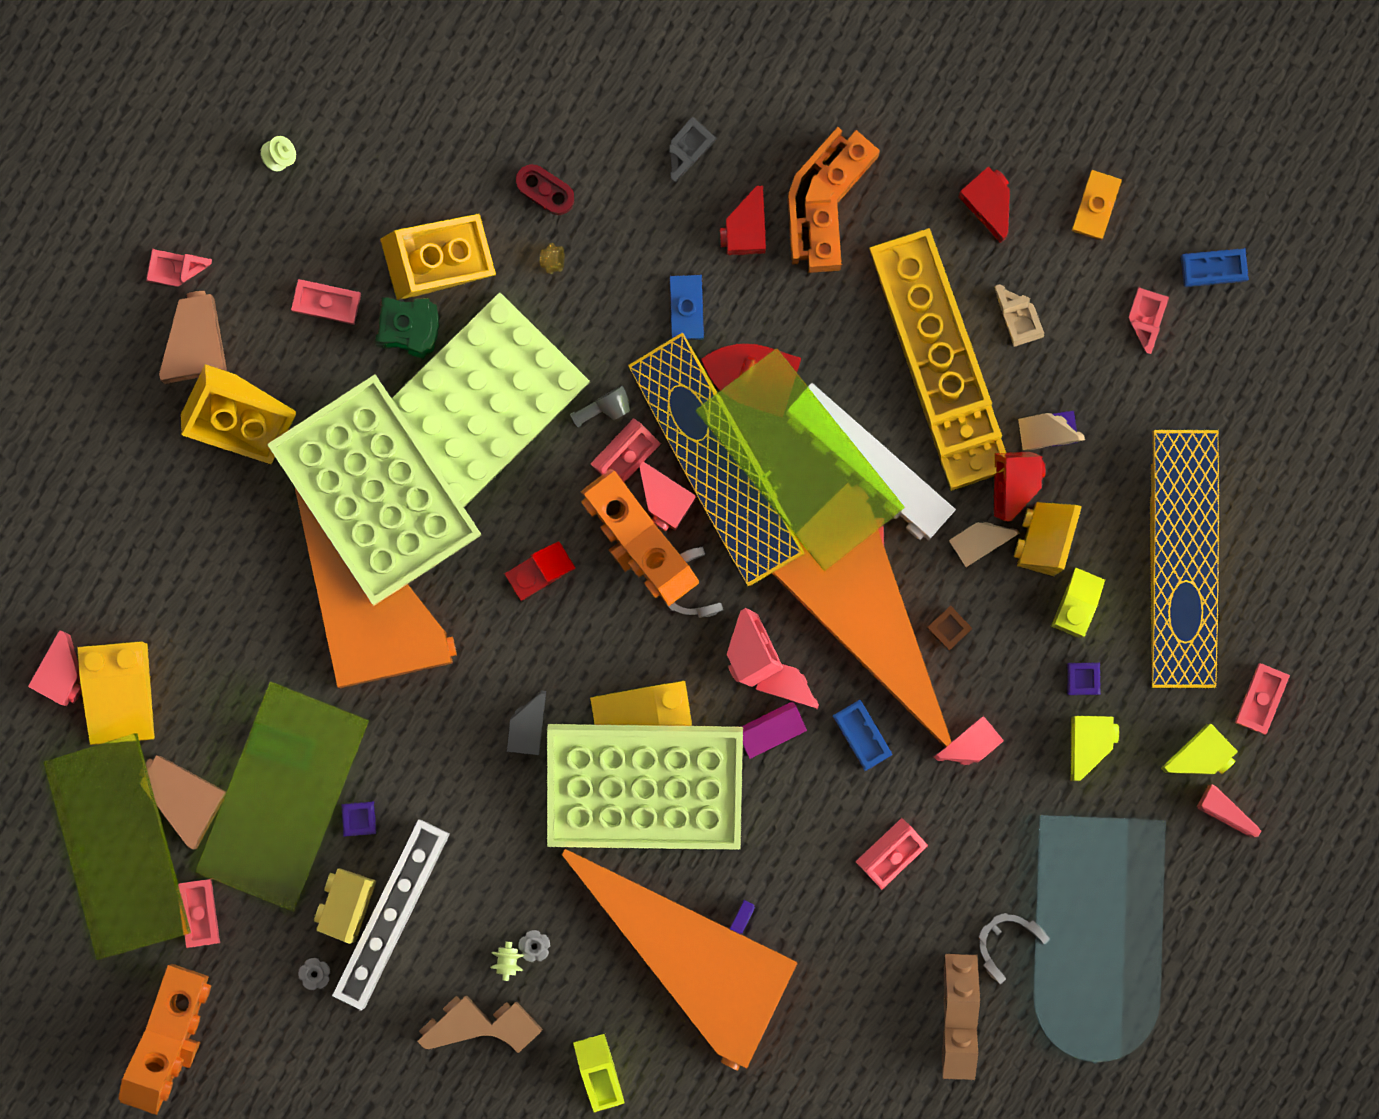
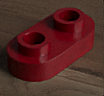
[516,164,574,215]

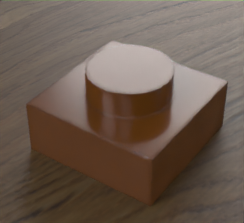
[927,605,973,651]

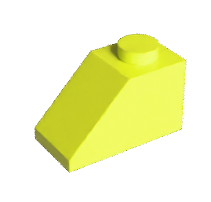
[1051,568,1105,639]
[1071,716,1119,781]
[1161,724,1238,774]
[573,1034,625,1112]

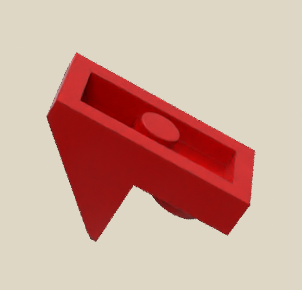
[504,541,575,601]

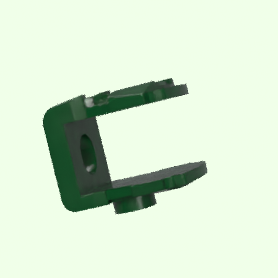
[375,297,439,359]

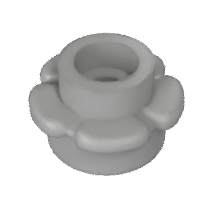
[518,930,550,962]
[298,958,330,990]

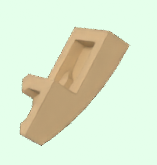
[995,284,1044,347]
[1018,413,1085,450]
[949,522,1020,567]

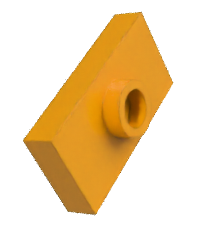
[1072,170,1122,241]

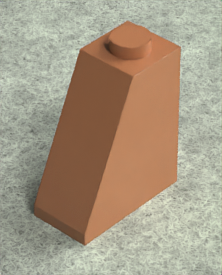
[159,291,227,384]
[140,755,228,849]

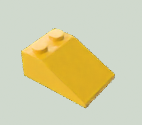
[380,214,496,300]
[181,364,296,464]
[1014,502,1081,576]
[77,642,154,745]
[590,681,692,726]

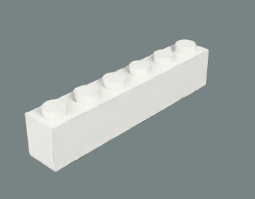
[786,383,956,541]
[332,819,450,1010]

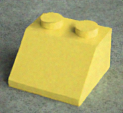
[314,868,376,944]

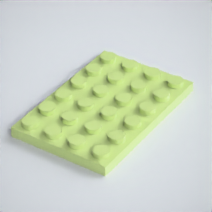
[392,293,590,507]
[267,374,481,606]
[547,724,743,849]

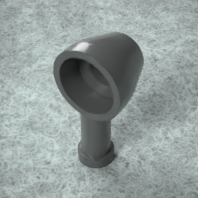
[570,385,630,427]

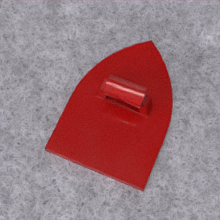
[701,344,801,418]

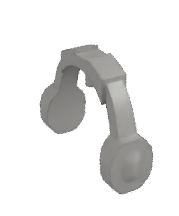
[664,547,723,618]
[979,913,1050,984]

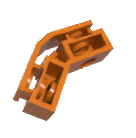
[787,127,880,273]
[580,469,699,606]
[118,964,211,1115]

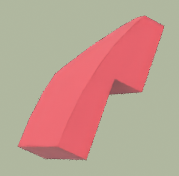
[146,249,212,287]
[1128,287,1169,354]
[756,664,819,709]
[934,716,1004,765]

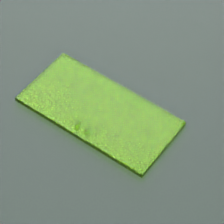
[695,348,905,571]
[195,681,369,912]
[44,733,191,960]

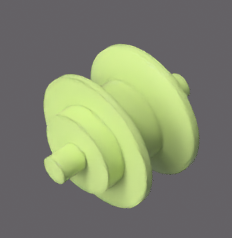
[261,136,296,171]
[490,942,524,981]

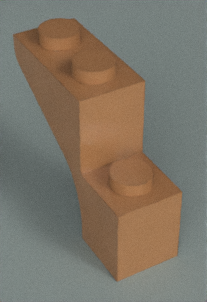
[942,954,980,1080]
[417,995,543,1053]

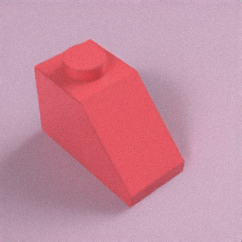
[639,462,696,531]
[727,608,784,687]
[28,630,82,706]

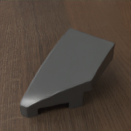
[670,117,717,182]
[507,691,546,755]

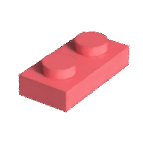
[291,279,361,325]
[1235,663,1290,735]
[178,879,220,948]

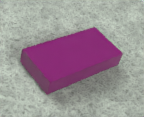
[741,701,807,759]

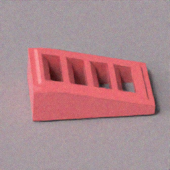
[1197,784,1261,838]

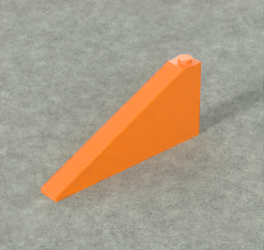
[772,484,951,747]
[295,488,457,688]
[562,849,798,1070]

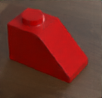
[958,166,1010,243]
[720,186,766,255]
[994,452,1046,521]

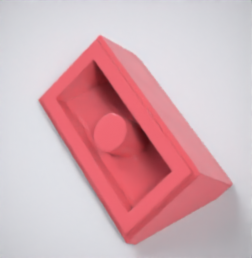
[591,418,661,483]
[856,818,928,890]

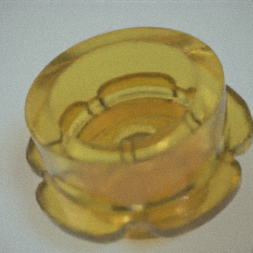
[540,243,565,274]

